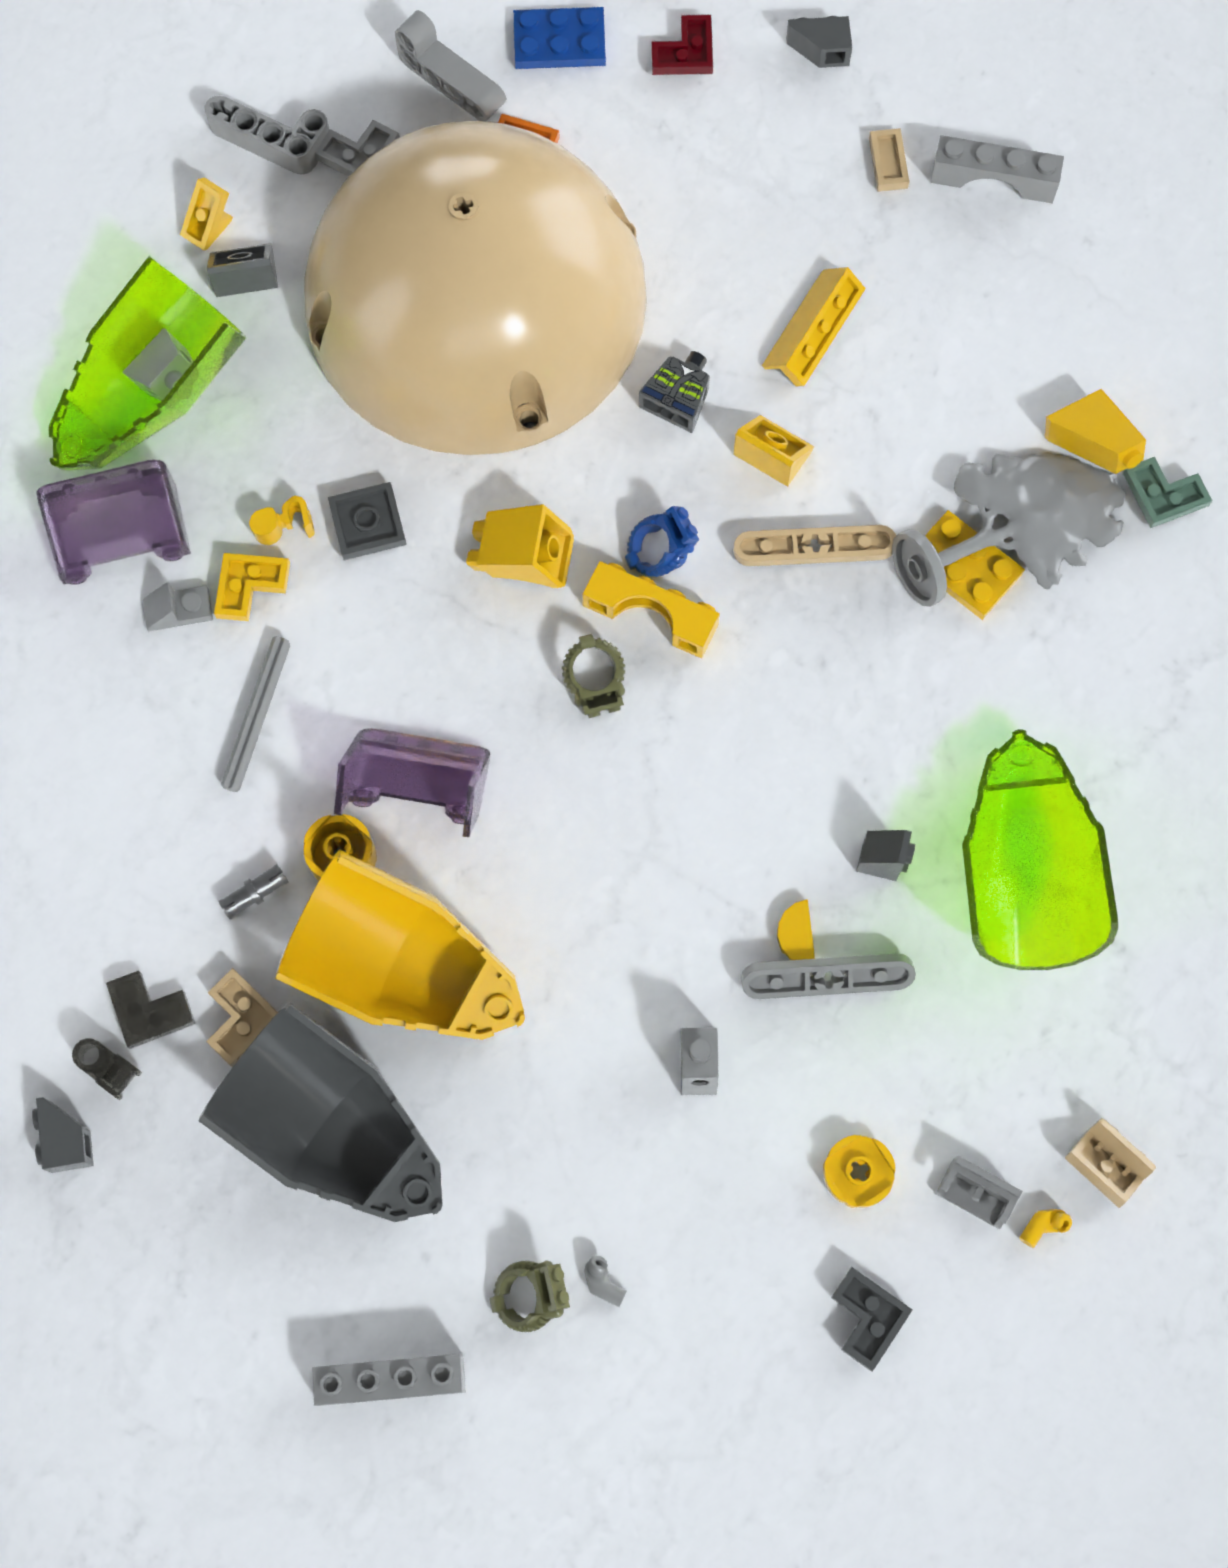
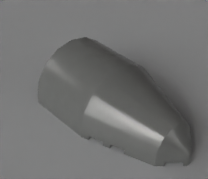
[198,1003,443,1222]

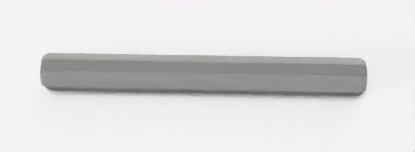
[221,636,290,792]

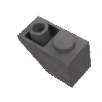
[786,16,852,68]
[856,830,916,881]
[32,1097,94,1173]

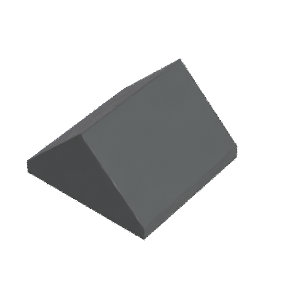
[207,243,278,297]

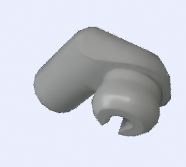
[584,1256,627,1307]

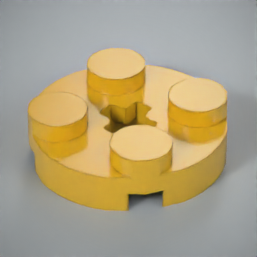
[823,1135,895,1208]

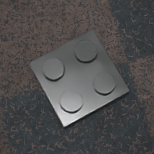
[328,482,407,560]

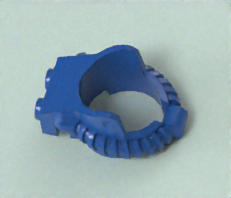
[624,506,699,577]

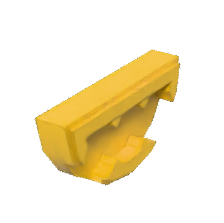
[777,899,815,960]

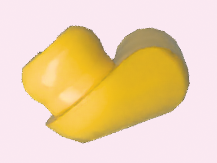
[1019,1209,1072,1248]

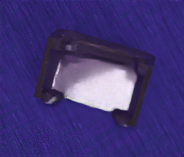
[36,460,191,585]

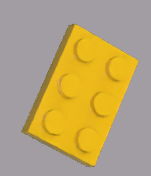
[925,510,1025,620]

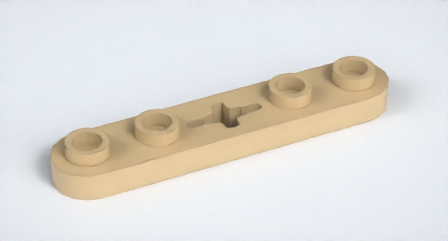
[733,525,896,566]

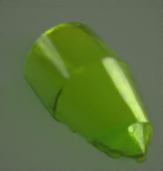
[49,256,247,471]
[962,729,1119,970]

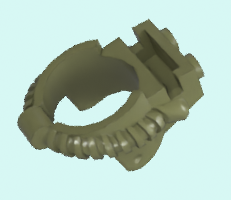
[562,634,626,718]
[489,1260,570,1332]

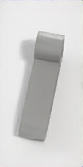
[395,10,507,122]
[204,96,330,175]

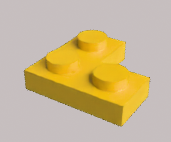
[214,553,290,621]

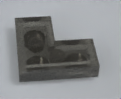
[106,970,196,1049]

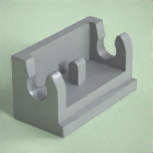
[936,1156,1023,1229]

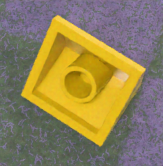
[733,415,814,487]

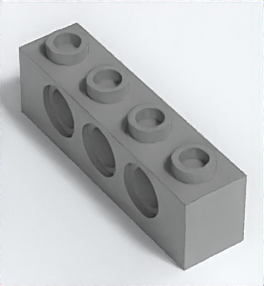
[312,1354,466,1406]

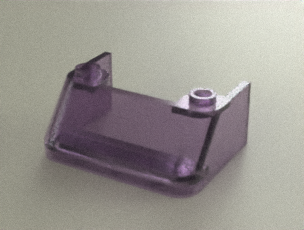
[334,728,490,837]

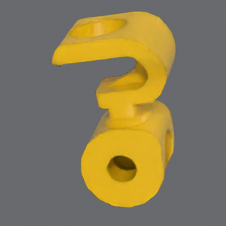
[249,496,315,545]

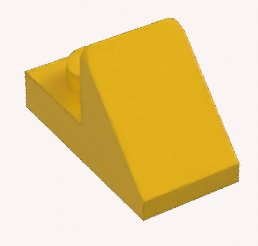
[180,178,233,250]

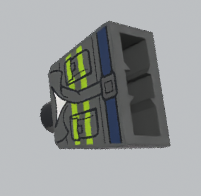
[639,351,710,433]

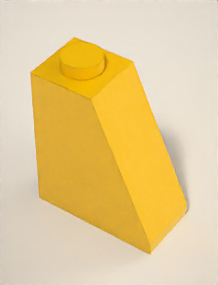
[1045,389,1146,474]

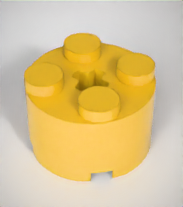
[304,814,377,881]

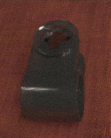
[72,1038,142,1100]

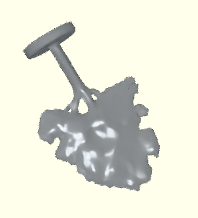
[892,452,1126,607]

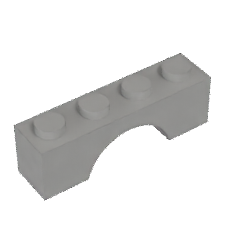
[931,135,1064,204]

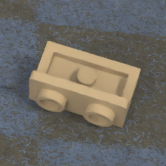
[1065,1118,1156,1208]

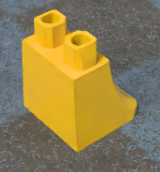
[466,504,574,588]

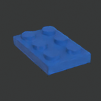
[513,7,606,69]

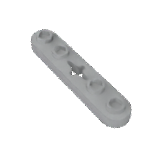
[741,953,916,999]

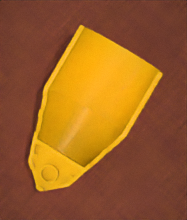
[275,850,525,1040]

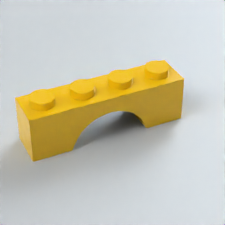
[582,561,720,659]

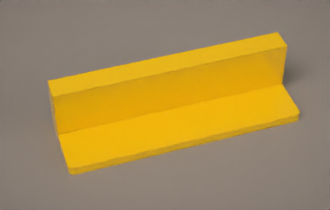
[762,267,866,387]

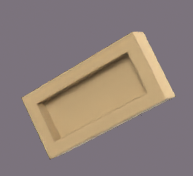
[869,128,910,192]

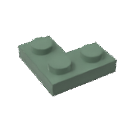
[1123,457,1213,528]

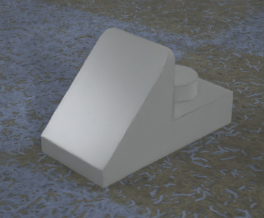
[143,582,213,631]

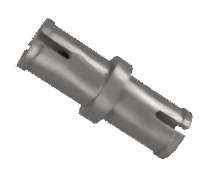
[218,864,289,920]

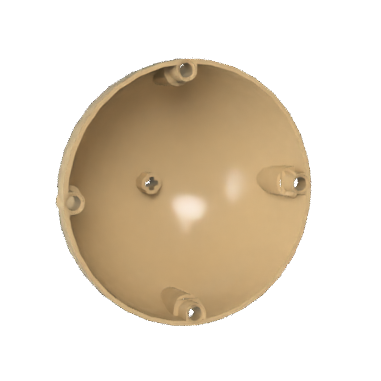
[304,121,647,455]

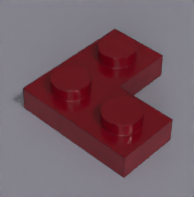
[651,15,713,75]

